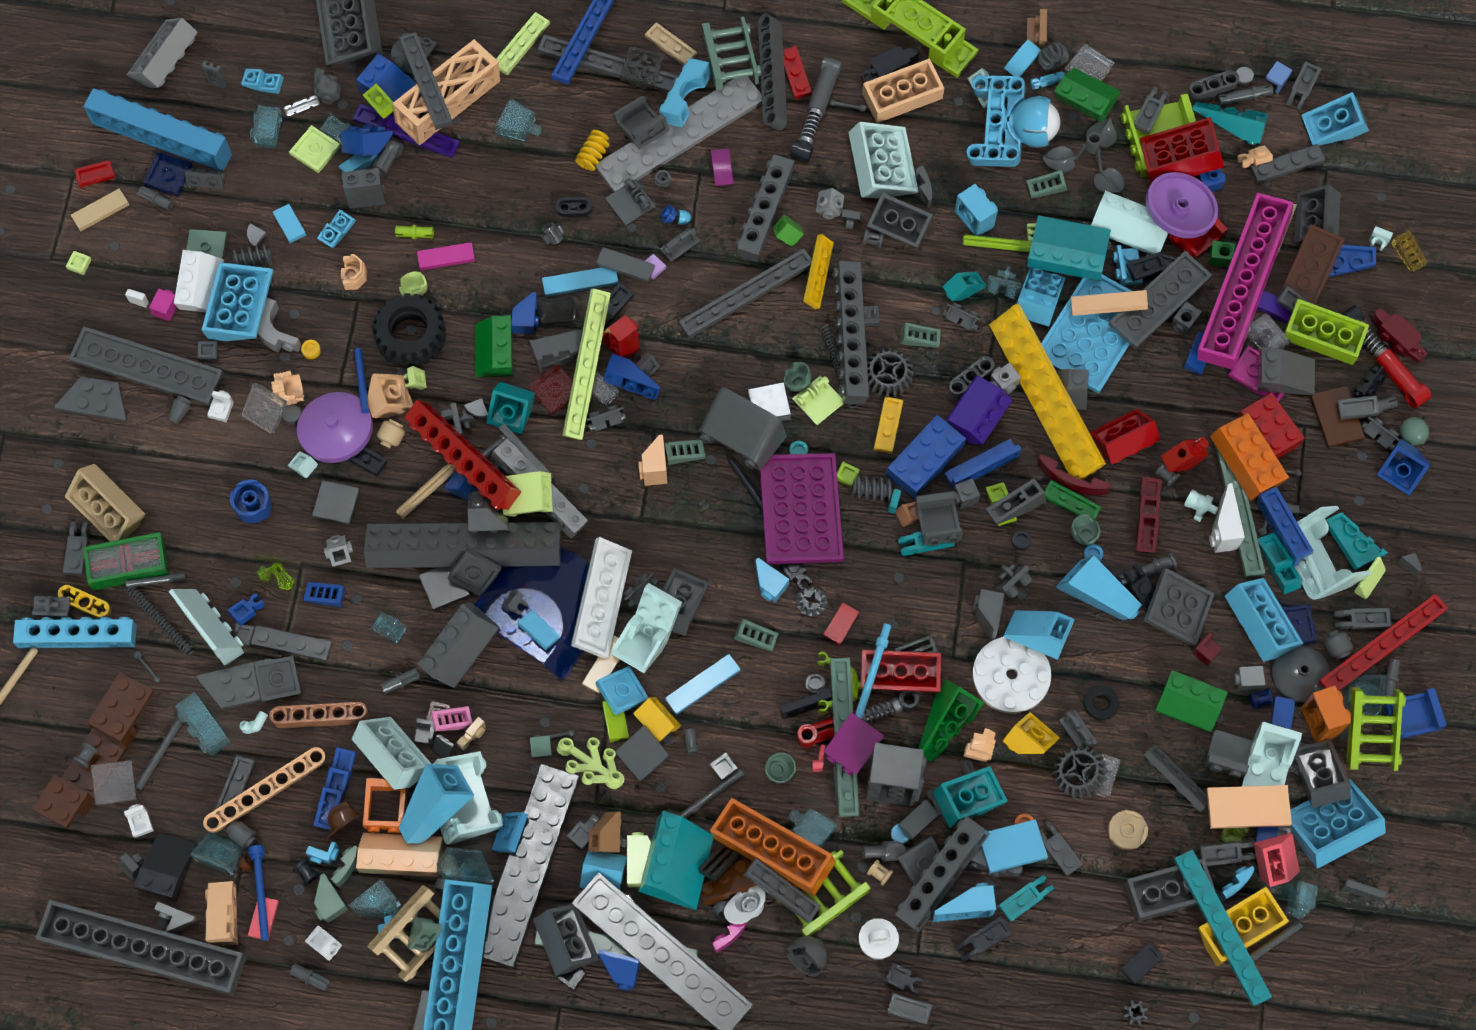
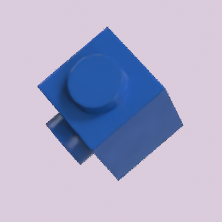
[1196,169,1226,192]

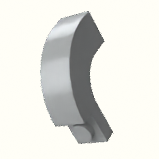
[258,298,301,353]

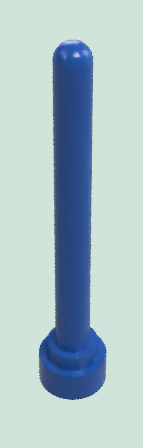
[248,845,269,941]

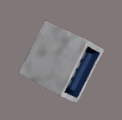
[748,383,791,421]

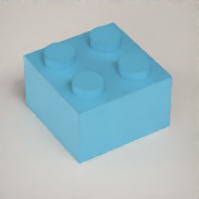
[954,184,998,236]

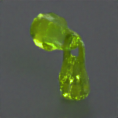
[256,562,294,590]

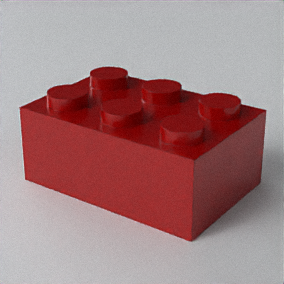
[1237,393,1304,459]

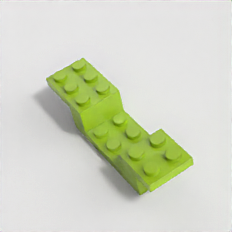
[841,0,979,78]

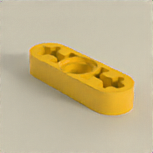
[58,585,111,619]

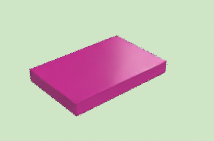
[1228,345,1284,402]

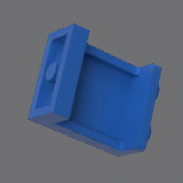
[1384,688,1447,739]

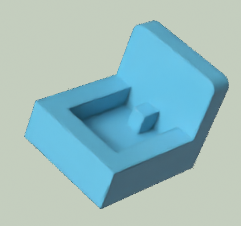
[306,842,339,865]

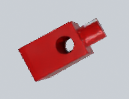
[1161,437,1209,473]

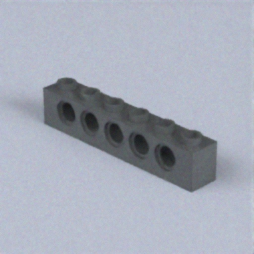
[735,154,795,263]
[895,816,990,932]

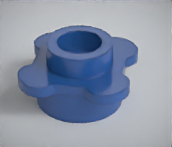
[660,204,677,223]

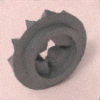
[796,586,827,617]

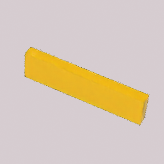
[803,234,834,309]

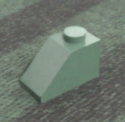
[314,873,348,923]

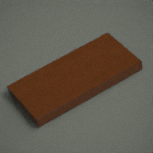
[1280,224,1346,305]

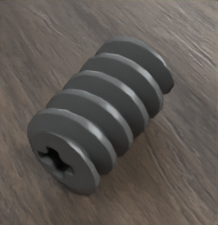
[232,244,273,268]
[852,475,892,503]

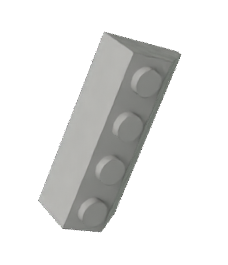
[126,18,197,88]

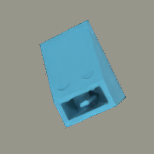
[1017,267,1066,326]
[1003,610,1075,660]

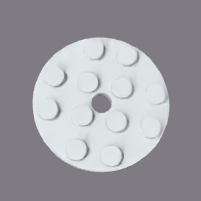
[972,637,1051,714]

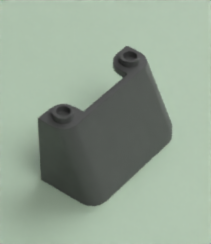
[698,387,787,471]

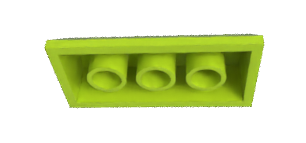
[1282,299,1369,365]

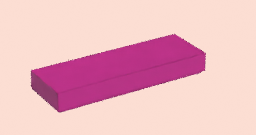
[417,242,475,271]

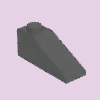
[986,478,1046,525]

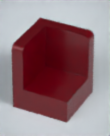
[1192,632,1222,666]

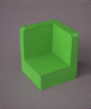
[773,215,804,247]

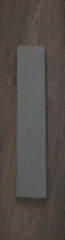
[399,32,453,130]

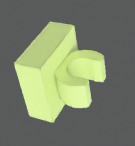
[403,366,427,390]

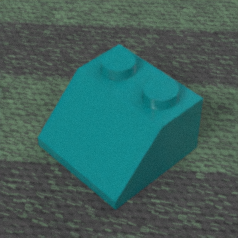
[486,382,535,434]

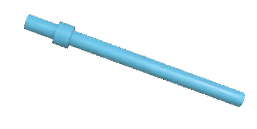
[855,623,891,719]

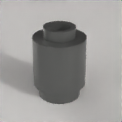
[226,820,257,849]

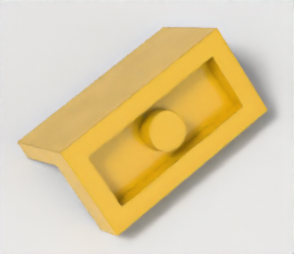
[633,697,681,742]

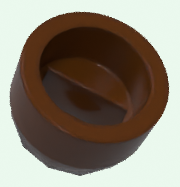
[237,853,254,871]

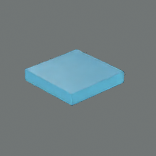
[595,666,649,716]

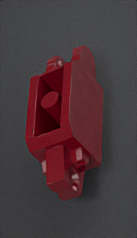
[1371,309,1428,363]

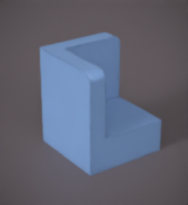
[1266,61,1292,94]

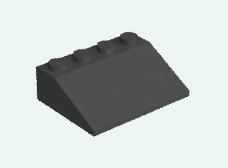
[316,0,383,66]

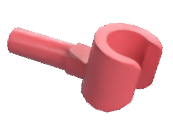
[812,745,826,772]

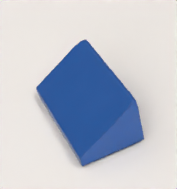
[1184,332,1206,375]

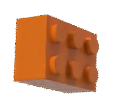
[1300,686,1351,743]

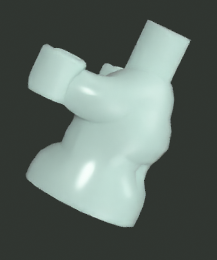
[1184,489,1218,522]

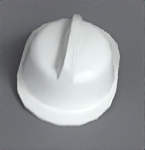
[724,886,766,924]

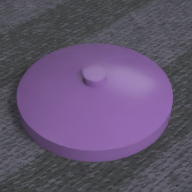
[1145,172,1218,238]
[297,392,373,463]

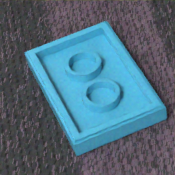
[981,819,1048,874]

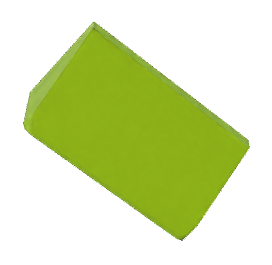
[602,701,629,742]

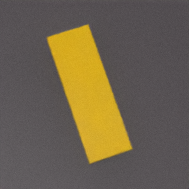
[874,396,903,454]

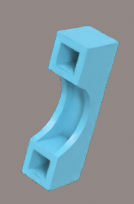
[659,58,712,128]

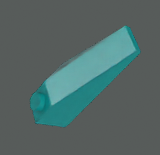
[1193,102,1269,145]

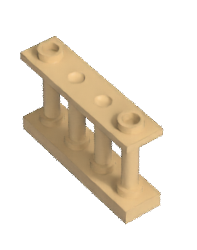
[367,885,441,982]

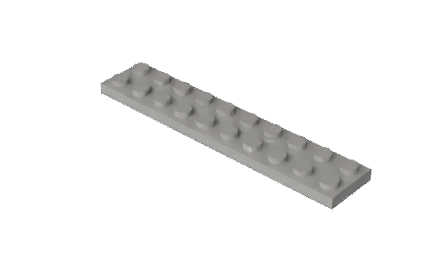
[595,76,762,192]

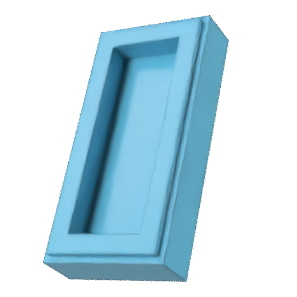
[273,204,306,243]
[518,610,560,651]

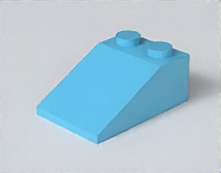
[1301,92,1369,146]
[932,883,996,922]

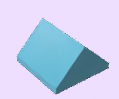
[580,852,627,890]

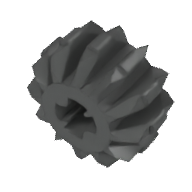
[1037,42,1069,72]

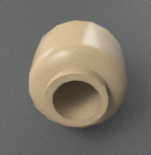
[377,419,405,448]

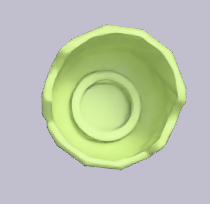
[399,271,428,298]

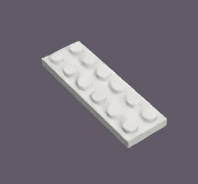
[571,537,632,659]

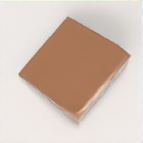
[896,502,919,527]

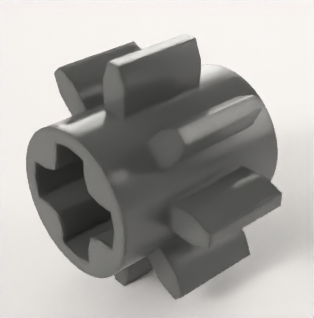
[540,222,565,245]
[1122,1000,1148,1026]

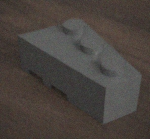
[530,329,583,375]

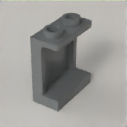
[613,96,670,149]
[342,168,386,209]
[915,491,963,546]

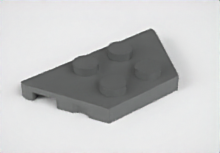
[55,376,127,423]
[196,658,272,710]

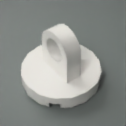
[859,919,899,960]

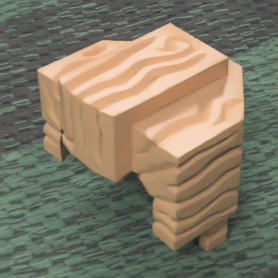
[341,254,367,290]
[271,371,304,406]
[964,728,996,763]

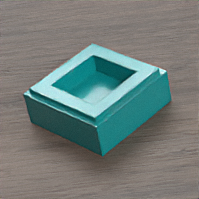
[888,489,901,514]

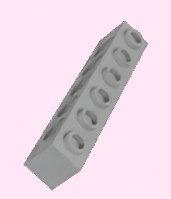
[491,439,588,539]

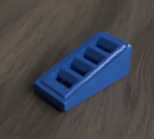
[303,582,346,608]

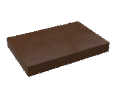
[1310,386,1365,448]

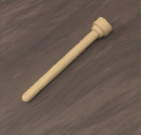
[0,647,38,705]

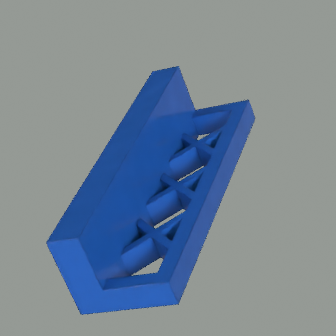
[944,439,1021,490]
[1257,487,1314,567]

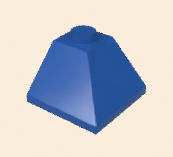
[1377,439,1431,496]
[598,949,641,991]

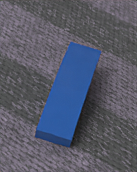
[313,747,357,830]

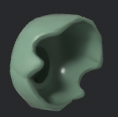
[783,362,812,392]
[1400,417,1429,446]
[1071,514,1101,545]
[764,752,796,784]

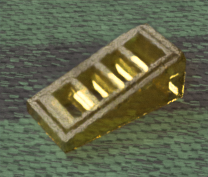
[1391,230,1428,273]

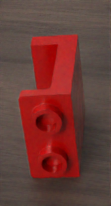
[1168,218,1228,259]

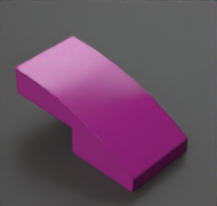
[711,148,733,186]

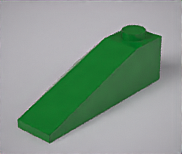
[918,679,984,762]

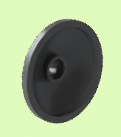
[1271,645,1330,703]

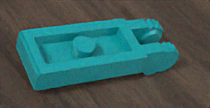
[898,532,955,556]
[998,875,1054,923]

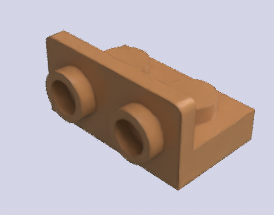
[1027,9,1047,50]

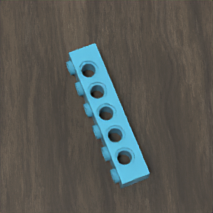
[13,617,137,648]

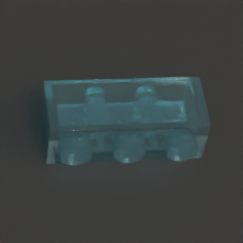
[175,692,231,756]

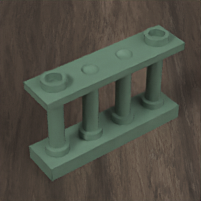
[702,17,761,91]

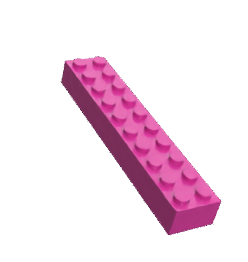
[1198,193,1293,370]

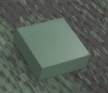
[530,735,552,757]

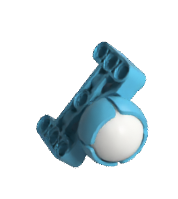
[966,76,1060,167]

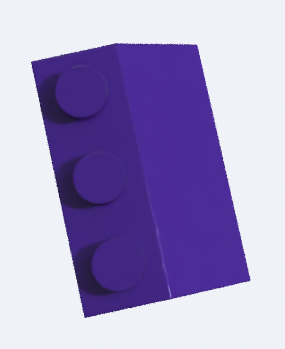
[946,376,1012,444]

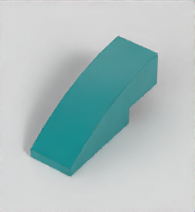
[1258,532,1302,595]

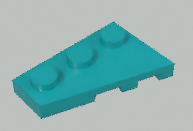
[1326,512,1388,570]

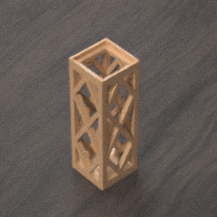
[392,39,500,145]

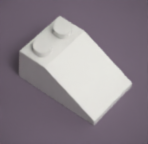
[1209,483,1245,553]

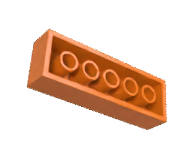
[710,798,836,896]

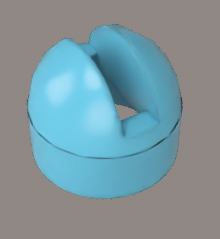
[677,210,691,225]

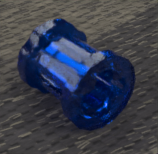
[1248,688,1274,710]

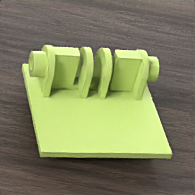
[792,376,844,425]

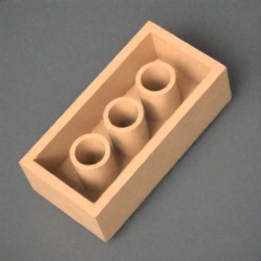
[862,59,944,123]

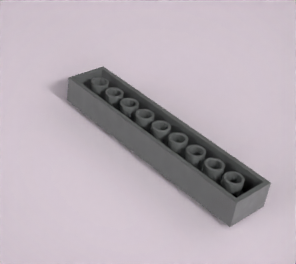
[364,522,562,568]
[35,900,247,997]

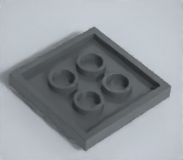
[1144,568,1214,647]

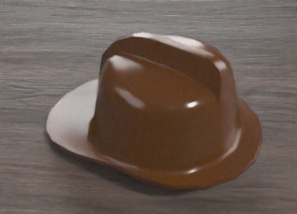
[324,801,364,842]

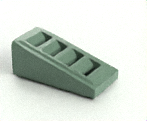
[1027,170,1068,198]
[900,322,941,348]
[665,440,706,465]
[734,619,779,652]

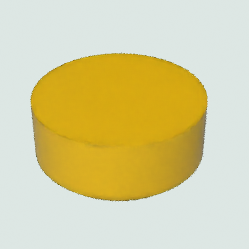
[301,340,321,359]

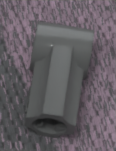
[372,139,404,175]

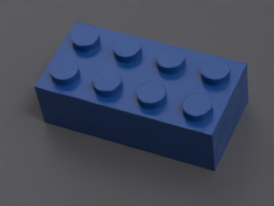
[886,415,966,499]

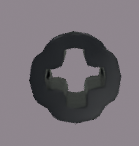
[292,859,319,886]

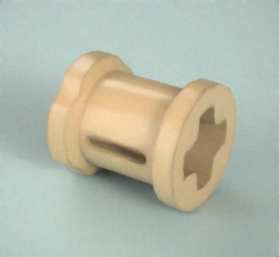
[867,860,893,886]

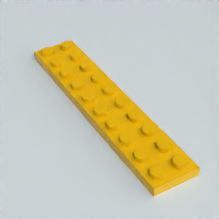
[989,304,1106,480]

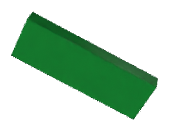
[1044,480,1102,520]

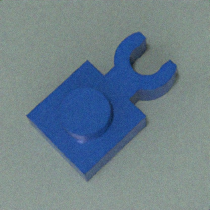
[228,593,265,626]

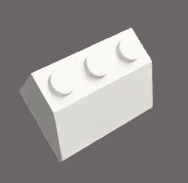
[174,250,224,313]

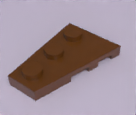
[700,857,760,906]

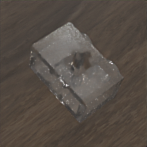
[1247,313,1291,351]

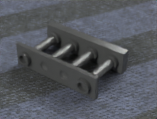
[481,424,555,484]

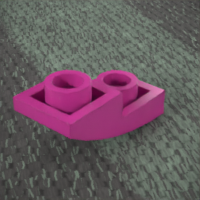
[712,922,747,953]

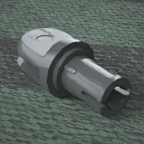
[862,841,906,861]

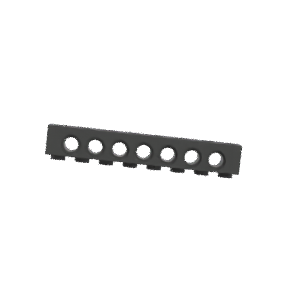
[832,261,869,405]

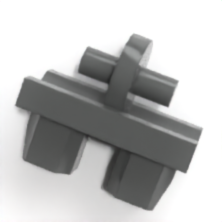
[441,402,474,437]
[996,564,1032,598]
[32,596,71,618]

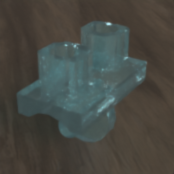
[988,266,1022,299]

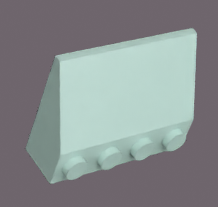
[848,122,919,199]
[169,589,244,667]

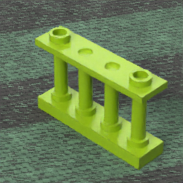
[1346,687,1406,771]
[777,850,871,936]

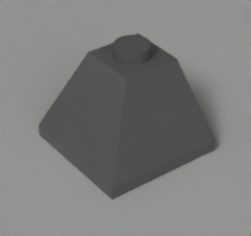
[1056,369,1089,410]

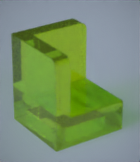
[1218,827,1250,842]

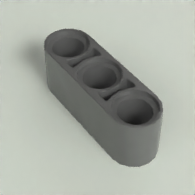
[1187,70,1239,104]
[948,356,994,401]

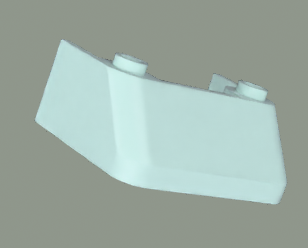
[1294,506,1372,599]

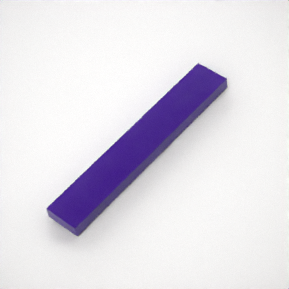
[353,104,460,158]

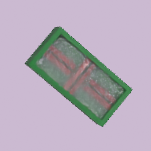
[83,532,170,591]

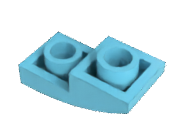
[1004,39,1042,77]
[241,69,284,94]
[317,209,356,248]
[1219,866,1255,902]

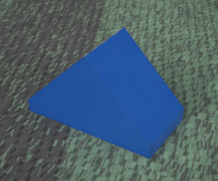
[444,472,478,501]

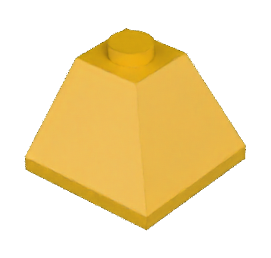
[1003,712,1060,754]

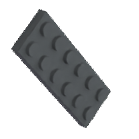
[1108,251,1212,350]

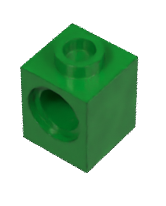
[1208,241,1235,268]

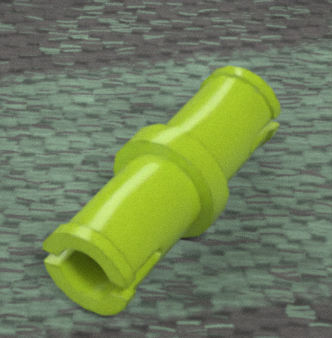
[395,225,434,239]

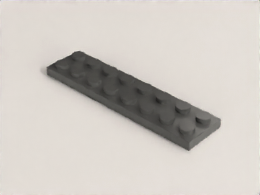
[69,326,224,406]

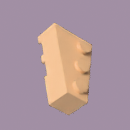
[205,881,238,947]

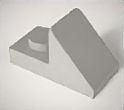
[154,902,198,934]

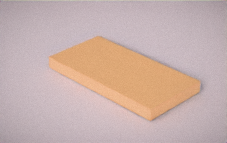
[1206,785,1292,829]

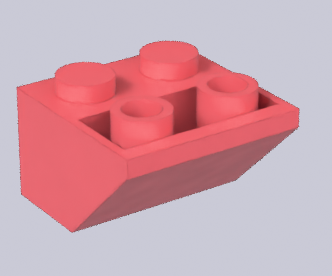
[1254,833,1300,887]

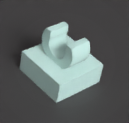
[1369,226,1393,251]

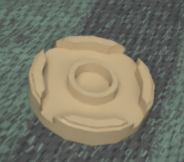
[1107,810,1148,850]

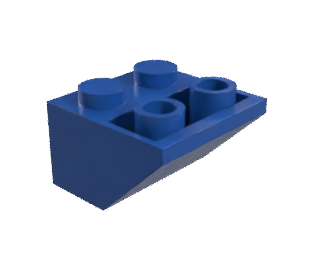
[341,125,393,156]

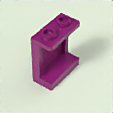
[824,712,884,776]

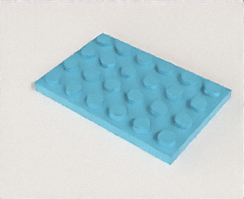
[1041,275,1131,394]

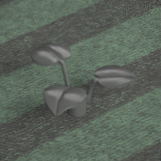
[1043,118,1124,194]

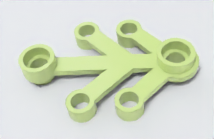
[557,737,624,789]

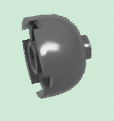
[786,936,828,977]

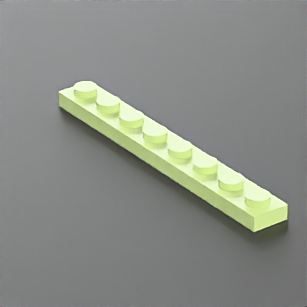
[562,288,611,440]

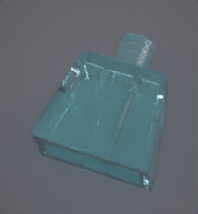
[495,98,542,141]
[788,808,838,848]

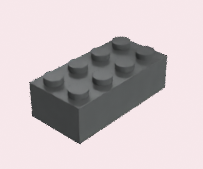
[1124,858,1216,922]

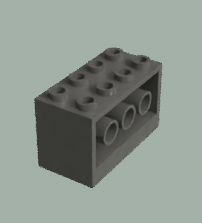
[866,743,927,807]

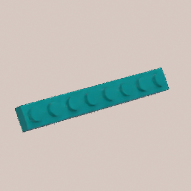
[1174,850,1272,1007]

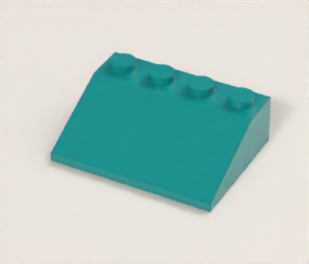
[1027,215,1111,281]
[638,811,714,910]

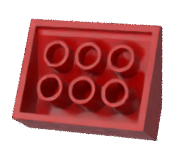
[1140,117,1225,184]

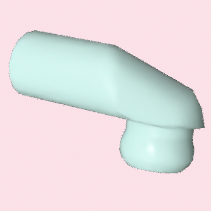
[239,711,268,734]

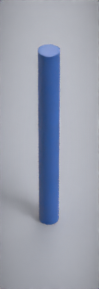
[354,348,369,413]

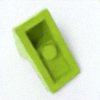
[363,83,393,119]

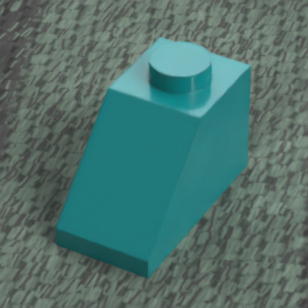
[943,272,986,301]

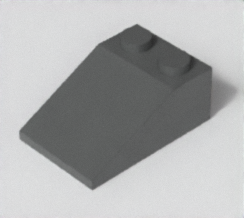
[1257,347,1315,395]
[662,568,709,636]
[1294,739,1351,808]

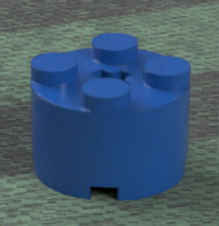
[230,479,272,523]

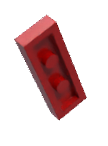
[783,46,812,100]

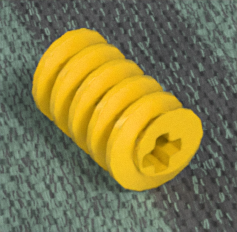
[575,130,610,171]

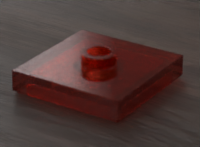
[528,364,573,416]

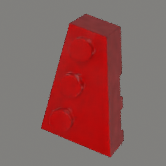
[602,315,640,359]

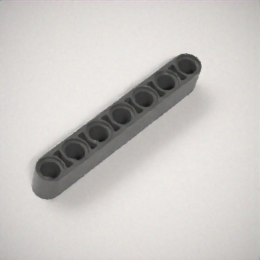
[758,13,787,131]

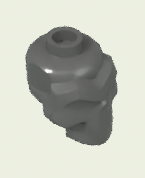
[313,68,341,104]

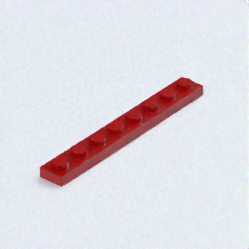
[1318,594,1448,691]

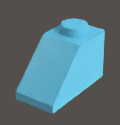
[755,558,789,603]

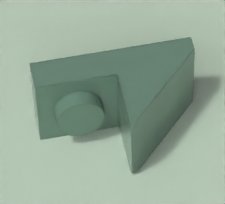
[408,917,442,951]

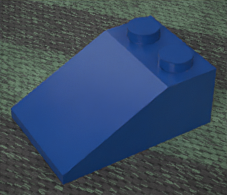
[356,54,421,112]

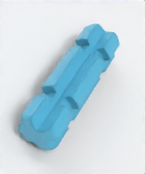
[1030,71,1064,90]

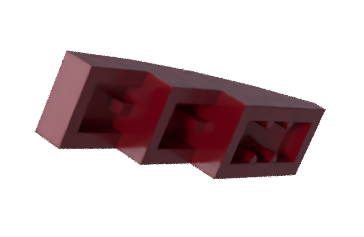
[1136,477,1162,554]

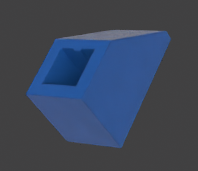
[511,292,541,334]

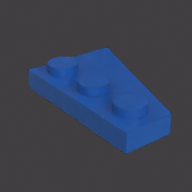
[1328,245,1376,277]

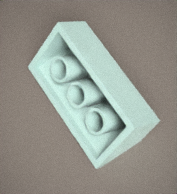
[1091,191,1168,255]
[352,717,431,790]

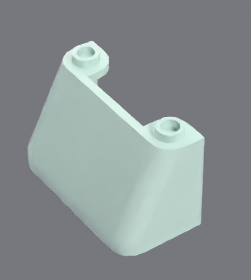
[433,751,503,845]

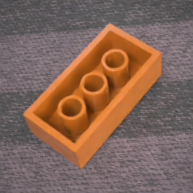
[1210,413,1289,501]

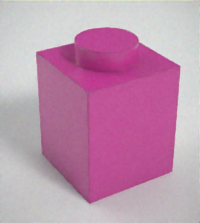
[149,289,177,321]

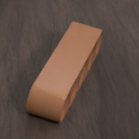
[270,702,369,728]

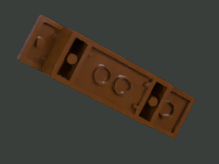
[32,672,155,829]

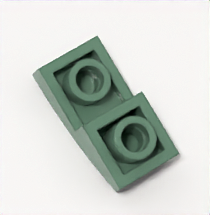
[331,845,358,888]

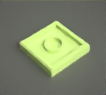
[289,125,341,173]

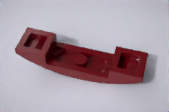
[1037,455,1111,495]

